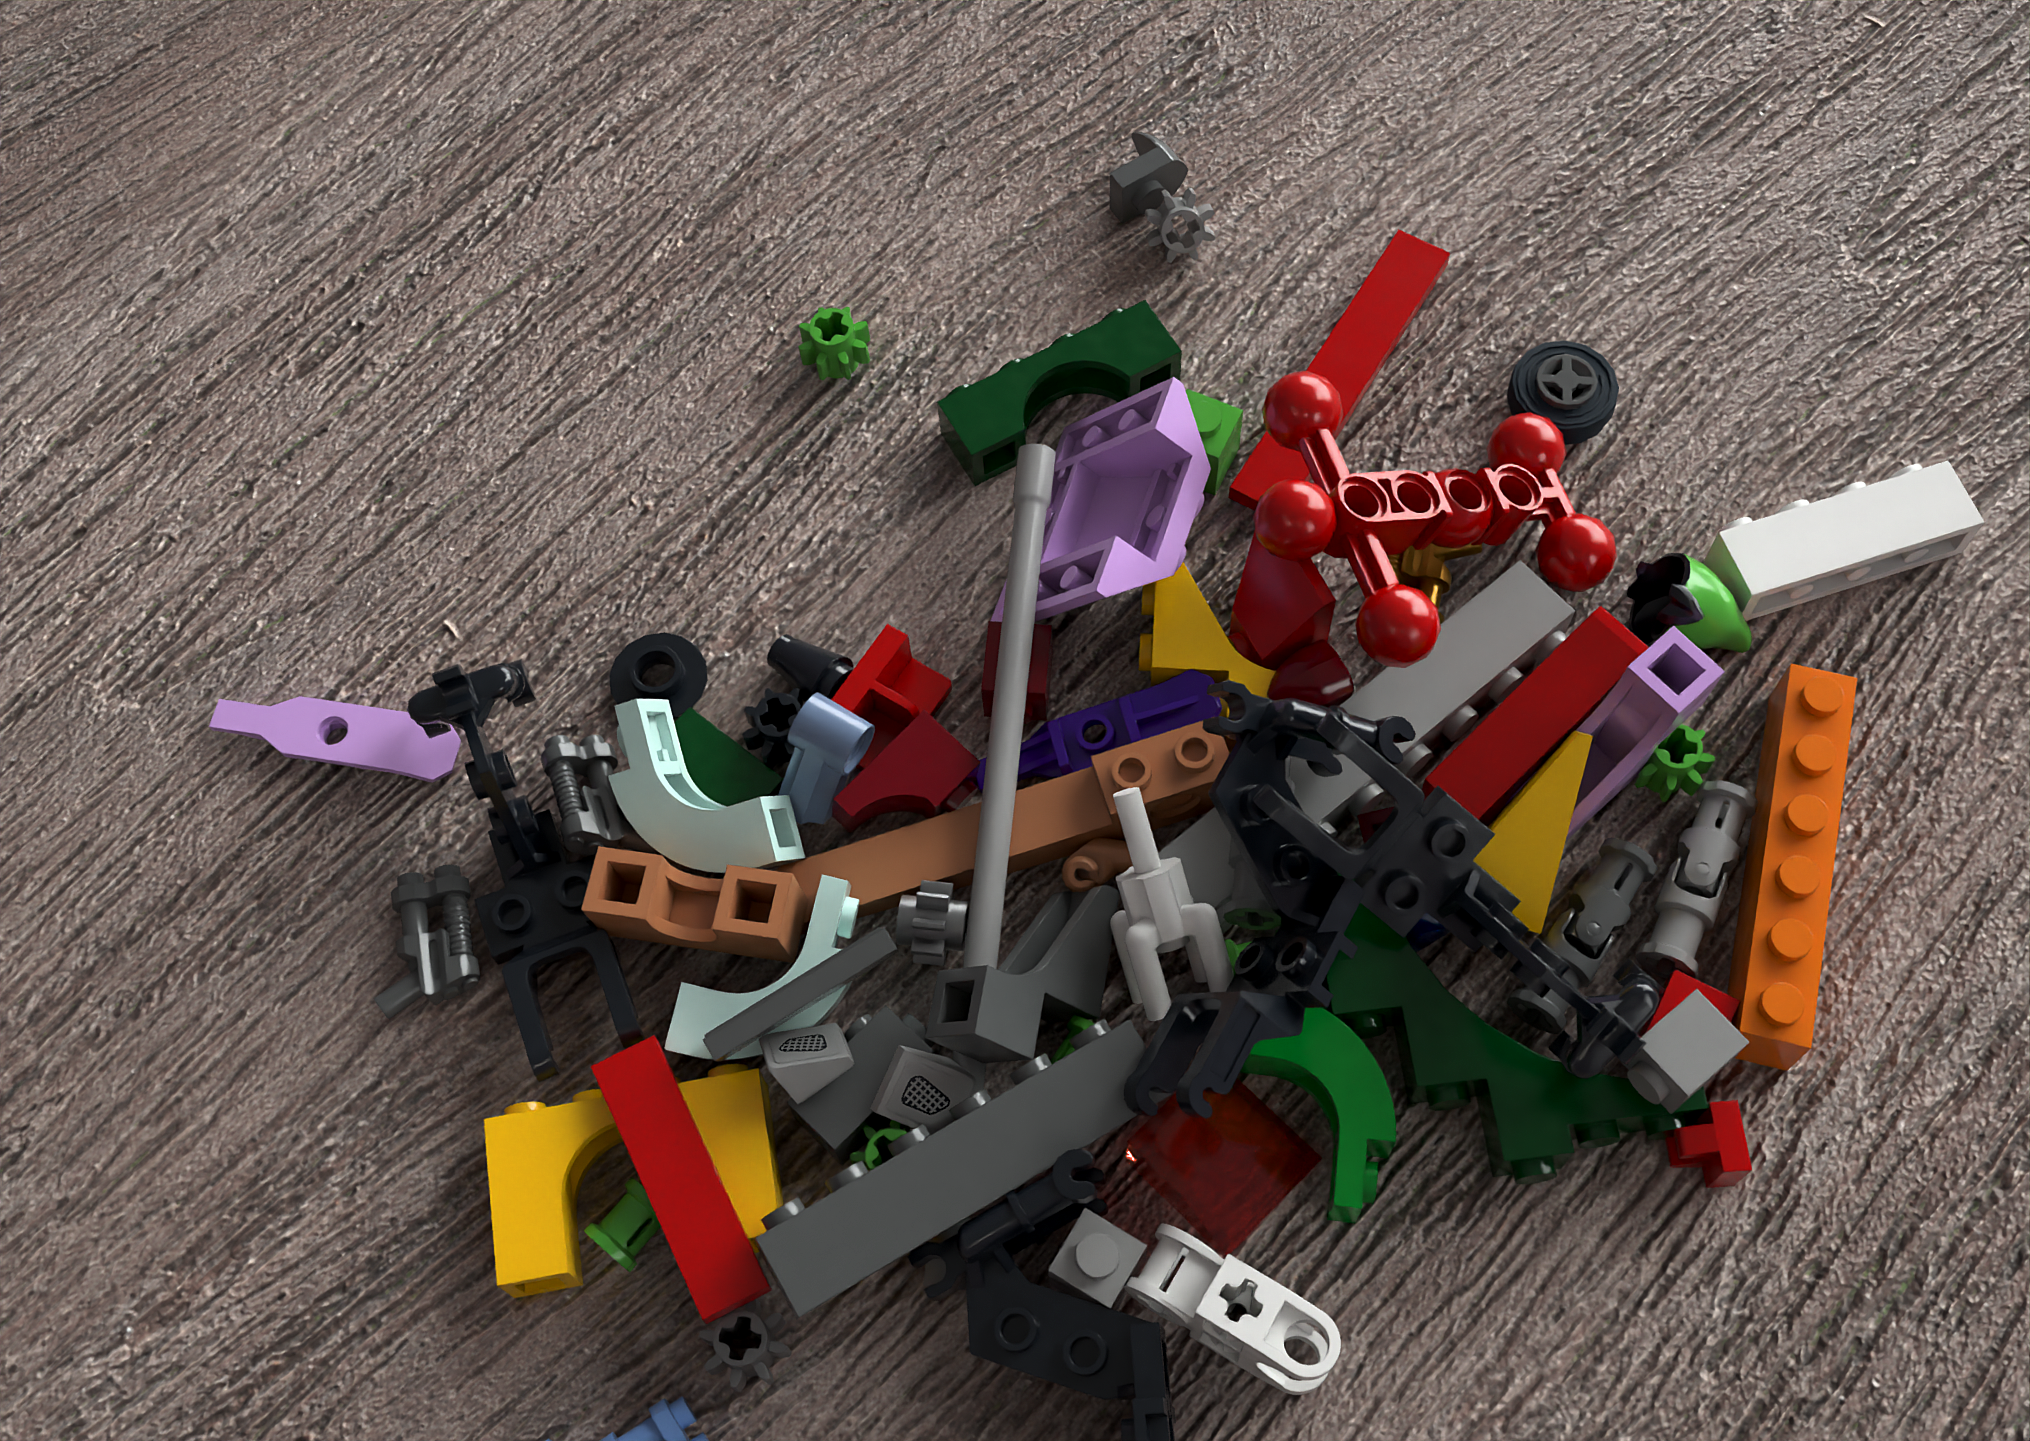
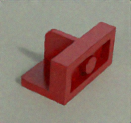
[831,623,952,770]

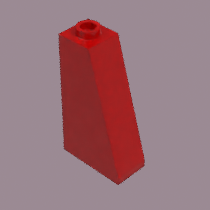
[1421,606,1649,827]

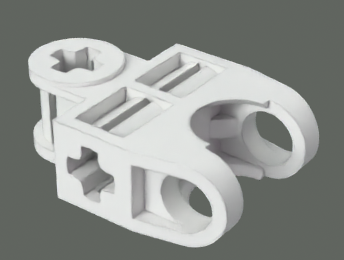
[1124,1223,1341,1395]

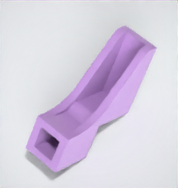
[1502,626,1725,840]

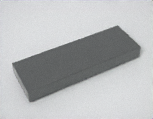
[703,927,899,1061]

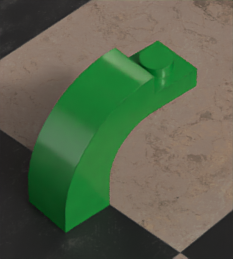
[1240,1008,1396,1224]

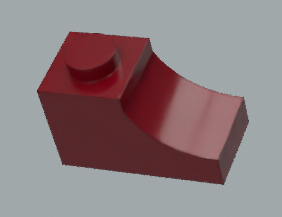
[832,710,981,833]

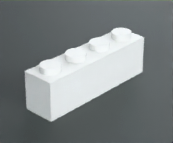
[1703,461,1984,621]

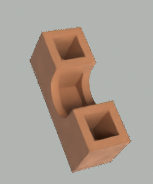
[581,846,809,963]

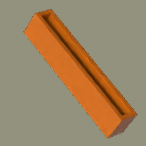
[1727,664,1857,1071]

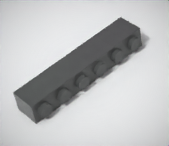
[754,1019,1173,1320]

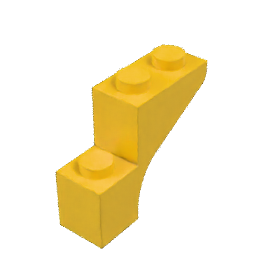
[1139,562,1276,753]

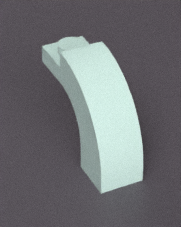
[608,699,805,873]
[664,874,860,1060]

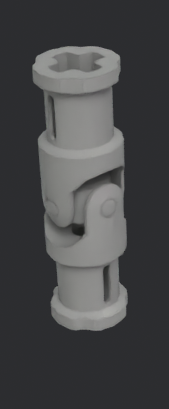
[1636,780,1758,979]

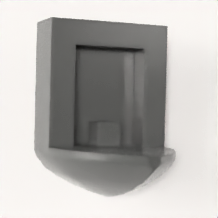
[1110,132,1188,224]

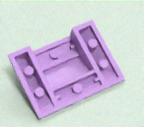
[991,377,1211,622]

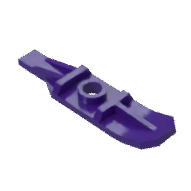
[976,669,1222,793]

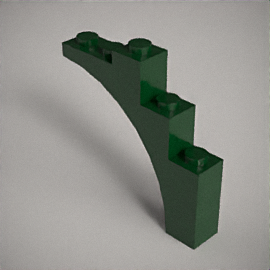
[1322,871,1709,1184]

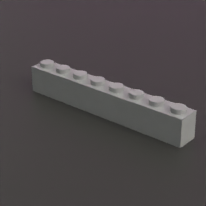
[1158,560,1575,934]

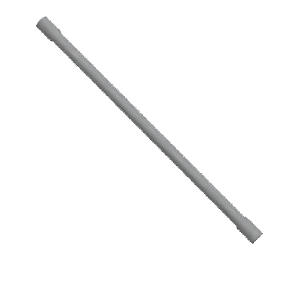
[923,444,1056,1290]

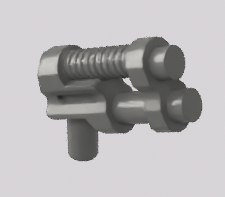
[540,735,659,856]
[374,865,480,1020]

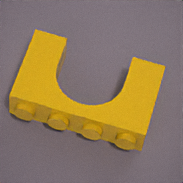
[484,1064,784,1298]

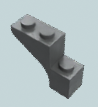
[925,885,1120,1063]

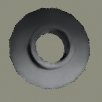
[609,632,708,720]

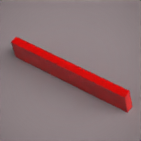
[1228,230,1450,511]

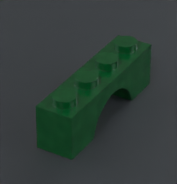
[937,300,1182,486]

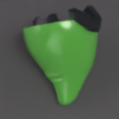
[1627,553,1752,653]

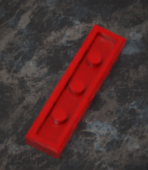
[591,1035,772,1324]

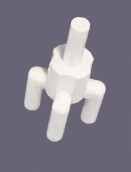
[1110,787,1234,1021]

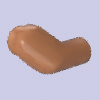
[1062,837,1133,892]

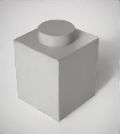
[1620,989,1749,1114]
[1048,1208,1147,1311]

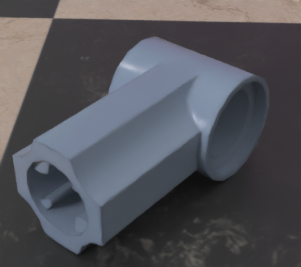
[778,692,875,825]

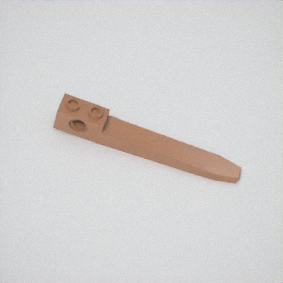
[773,716,1230,935]

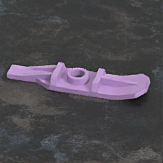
[209,696,461,783]

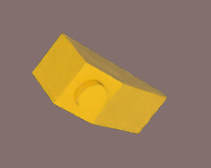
[1473,730,1593,934]

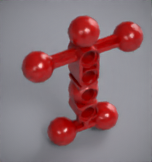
[1253,371,1617,668]

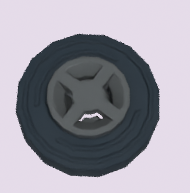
[1507,340,1619,445]

